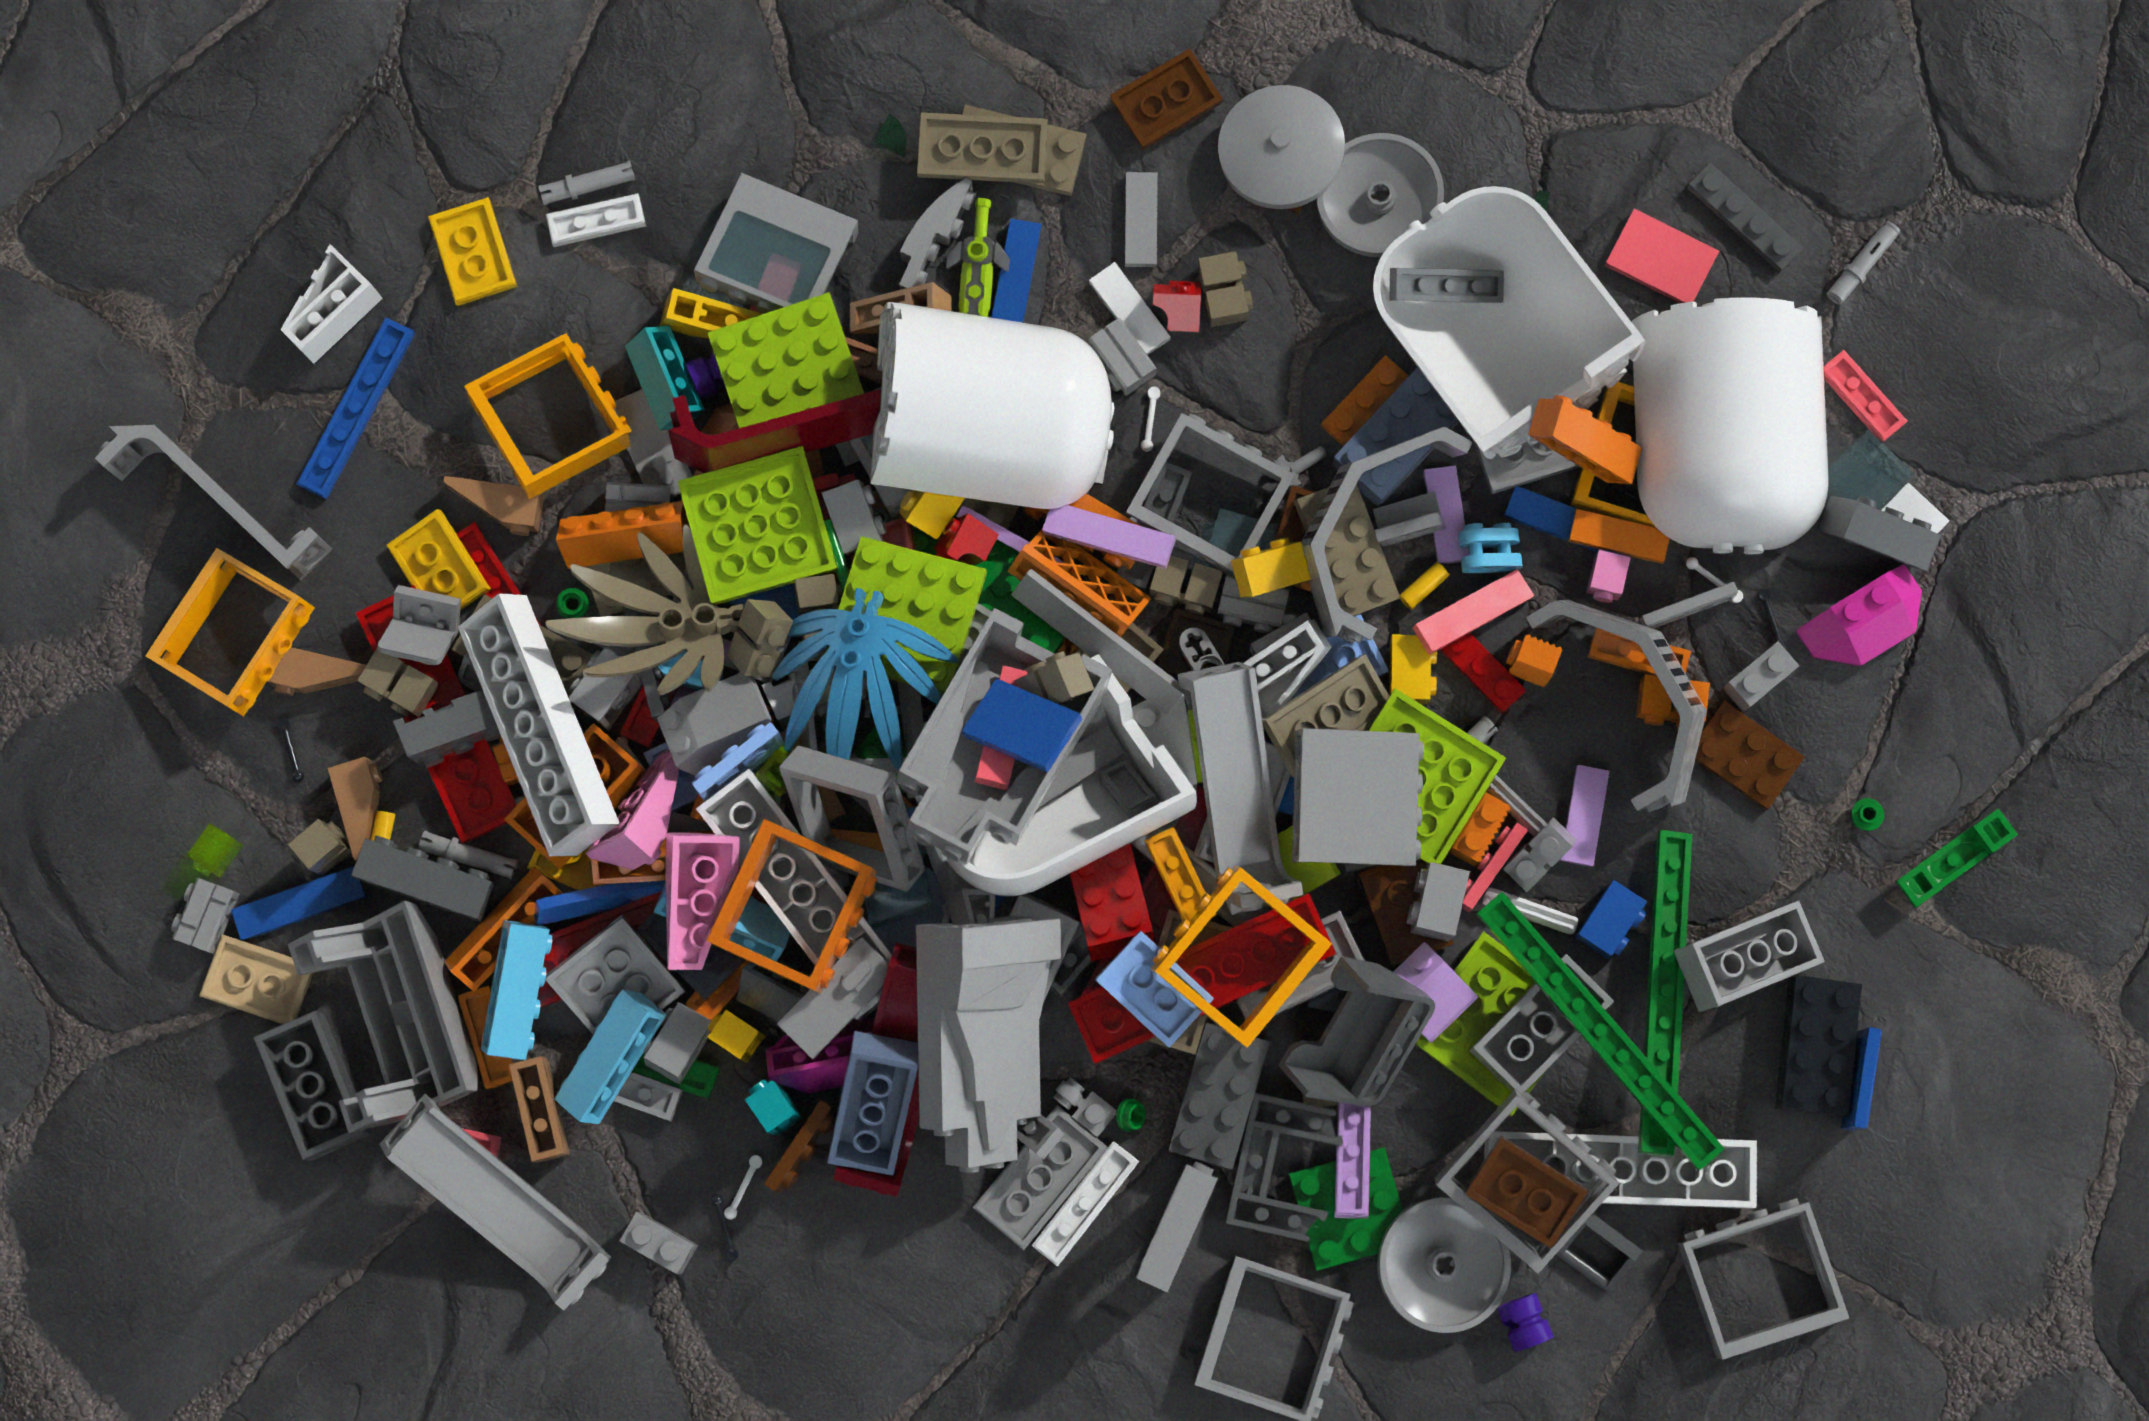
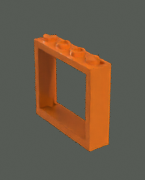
[706,819,878,994]

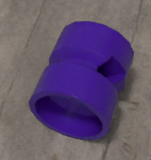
[686,351,727,401]
[1496,1292,1554,1352]

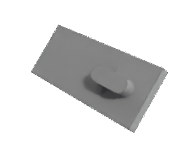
[614,389,693,499]
[777,937,889,1059]

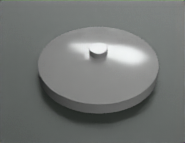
[1218,85,1345,209]
[1317,133,1444,257]
[1377,1197,1511,1333]

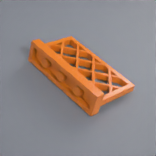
[1008,528,1151,637]

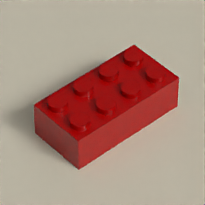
[1069,843,1155,961]

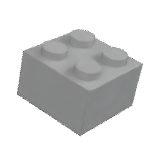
[568,646,643,731]
[1406,862,1470,942]

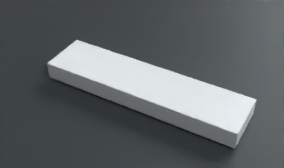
[1032,1141,1139,1266]

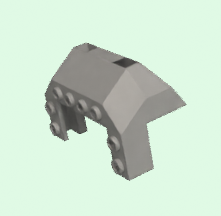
[288,901,478,1133]

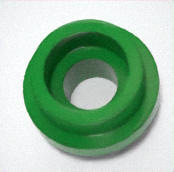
[556,588,589,619]
[1851,798,1884,831]
[1116,1098,1146,1132]

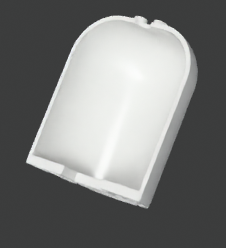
[1373,186,1646,459]
[1632,298,1829,554]
[870,302,1114,509]
[915,654,1197,896]

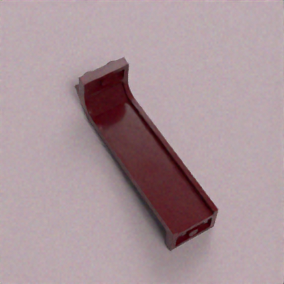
[668,389,882,473]
[833,942,920,1197]

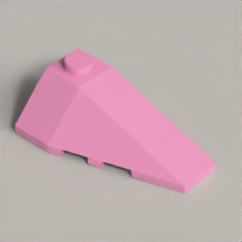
[586,749,679,870]
[665,833,740,970]

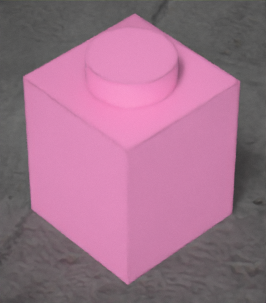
[1586,550,1631,603]

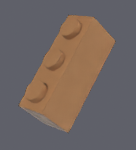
[509,1056,570,1163]

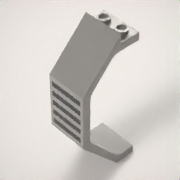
[1301,427,1473,643]
[1526,600,1707,813]

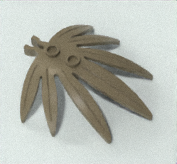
[546,524,745,695]

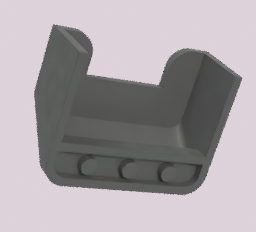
[1278,956,1435,1107]

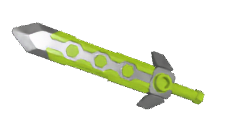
[946,198,1010,317]

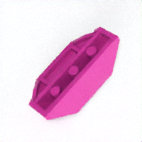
[1795,564,1922,666]
[765,1016,875,1094]

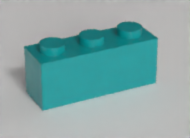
[625,325,705,431]
[745,1079,804,1137]

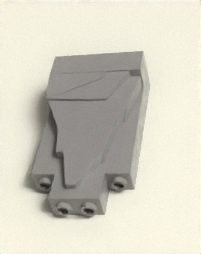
[897,608,1113,863]
[916,916,1061,1173]

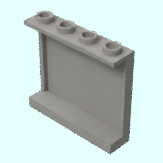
[1292,728,1424,866]

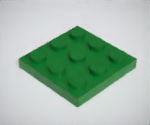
[1289,1147,1403,1271]

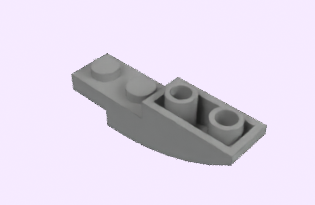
[899,178,976,290]

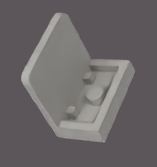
[378,585,461,665]

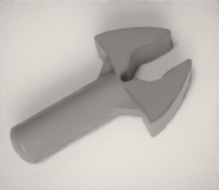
[1270,446,1327,490]

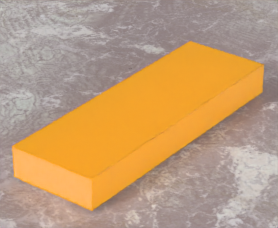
[1144,826,1216,921]

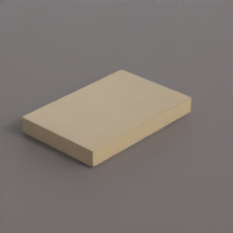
[199,934,313,1024]

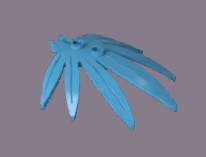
[772,588,959,791]

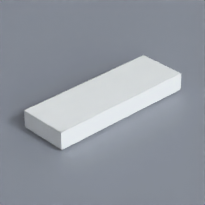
[546,194,646,247]
[1089,262,1170,355]

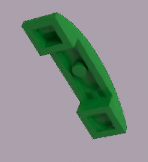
[1895,808,2018,908]

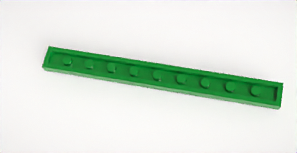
[1638,830,1692,1158]
[1476,891,1725,1171]

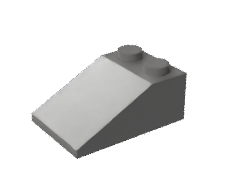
[657,672,772,776]

